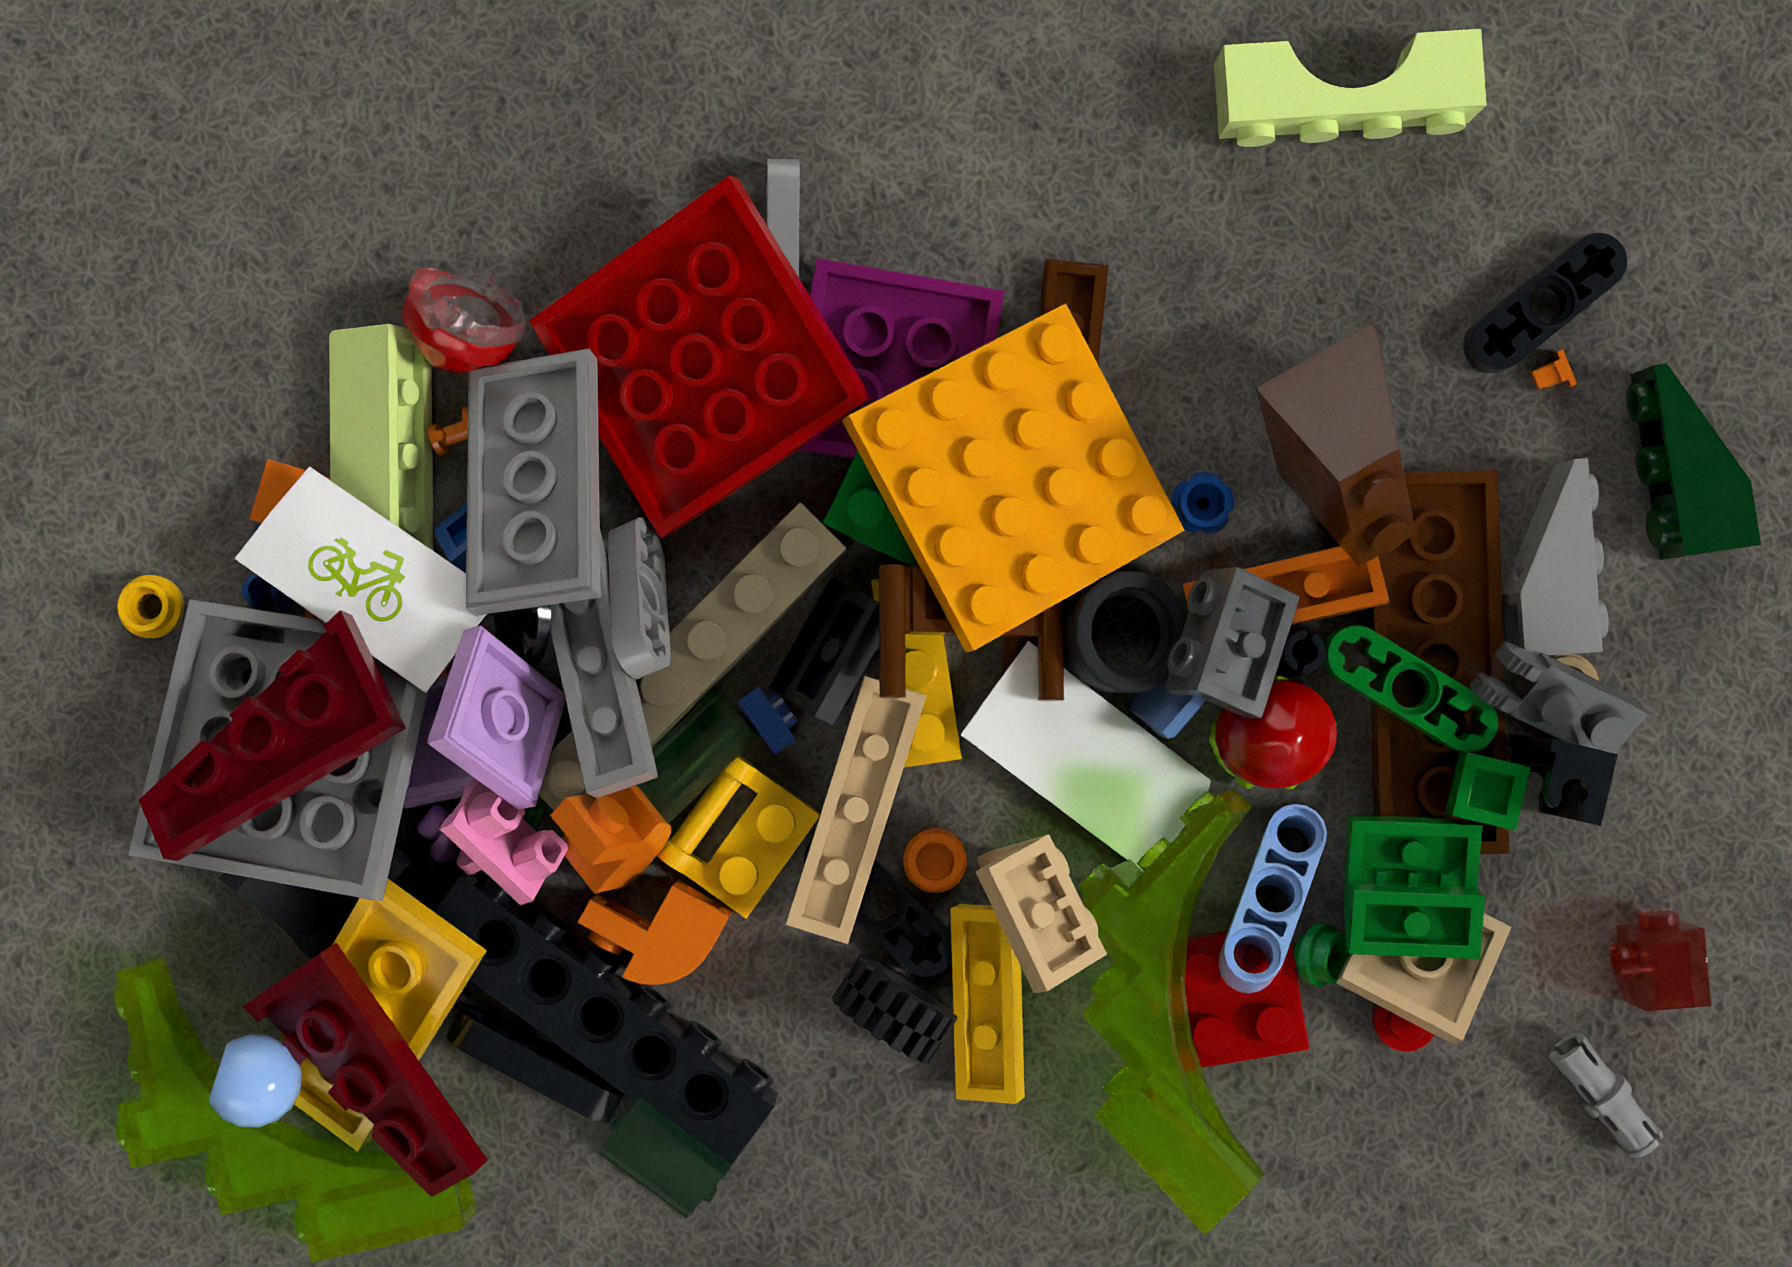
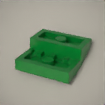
[1344,815,1485,959]

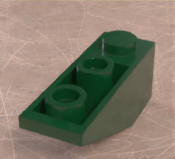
[1626,363,1761,560]

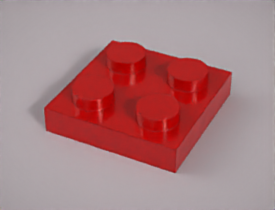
[1159,930,1310,1071]

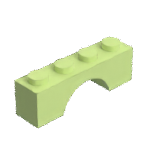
[1214,29,1487,147]

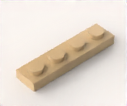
[786,676,927,944]

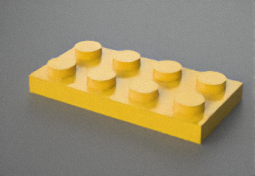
[278,879,487,1152]

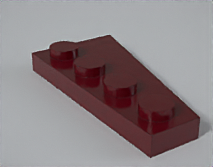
[138,610,406,861]
[242,942,488,1197]

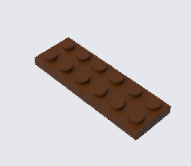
[1368,470,1510,854]

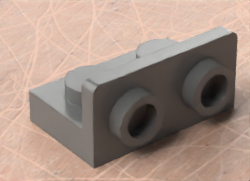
[1165,567,1300,718]

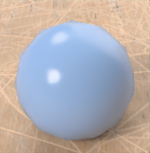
[208,1034,302,1128]

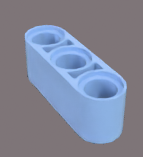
[1218,804,1327,993]

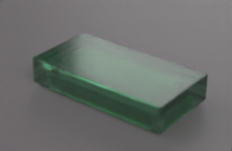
[637,688,759,824]

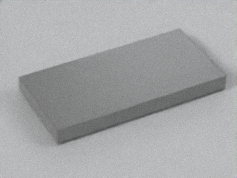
[466,349,601,616]

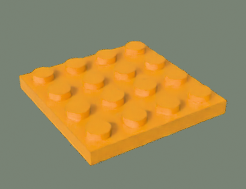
[842,303,1185,652]

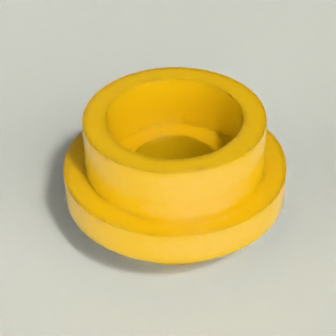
[117,575,184,638]

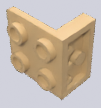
[975,834,1107,993]

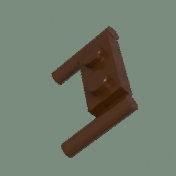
[879,564,1064,702]

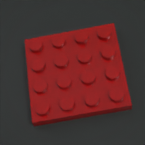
[529,176,873,538]

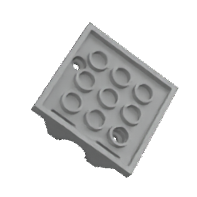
[128,599,428,901]

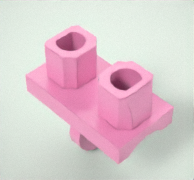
[439,779,568,906]

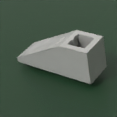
[1502,458,1609,656]

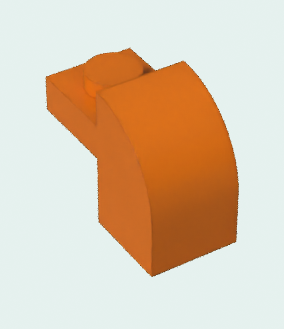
[550,785,671,894]
[577,879,734,985]

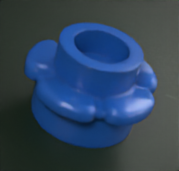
[1171,472,1234,534]

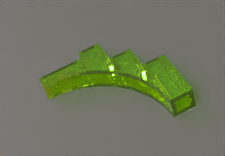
[1077,788,1265,1235]
[114,957,477,1263]

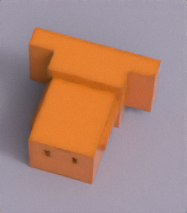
[1530,349,1577,390]

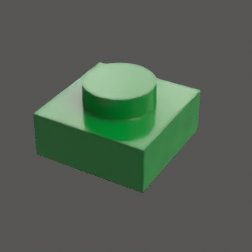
[1445,751,1531,831]

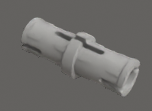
[1549,1033,1663,1158]

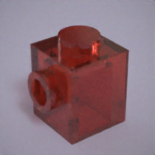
[1610,911,1711,1011]

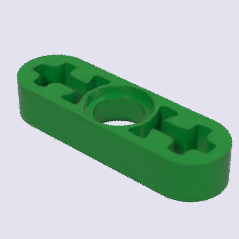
[1322,626,1498,752]

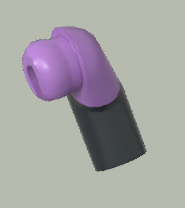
[402,805,461,896]

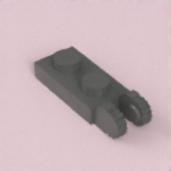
[1470,641,1649,753]

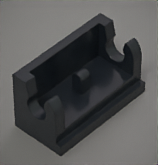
[1508,734,1618,826]

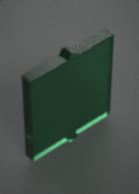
[597,1098,731,1218]

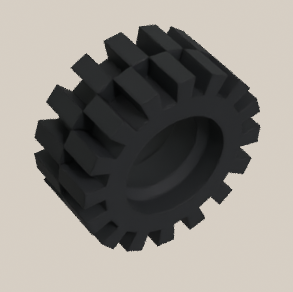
[832,953,957,1064]

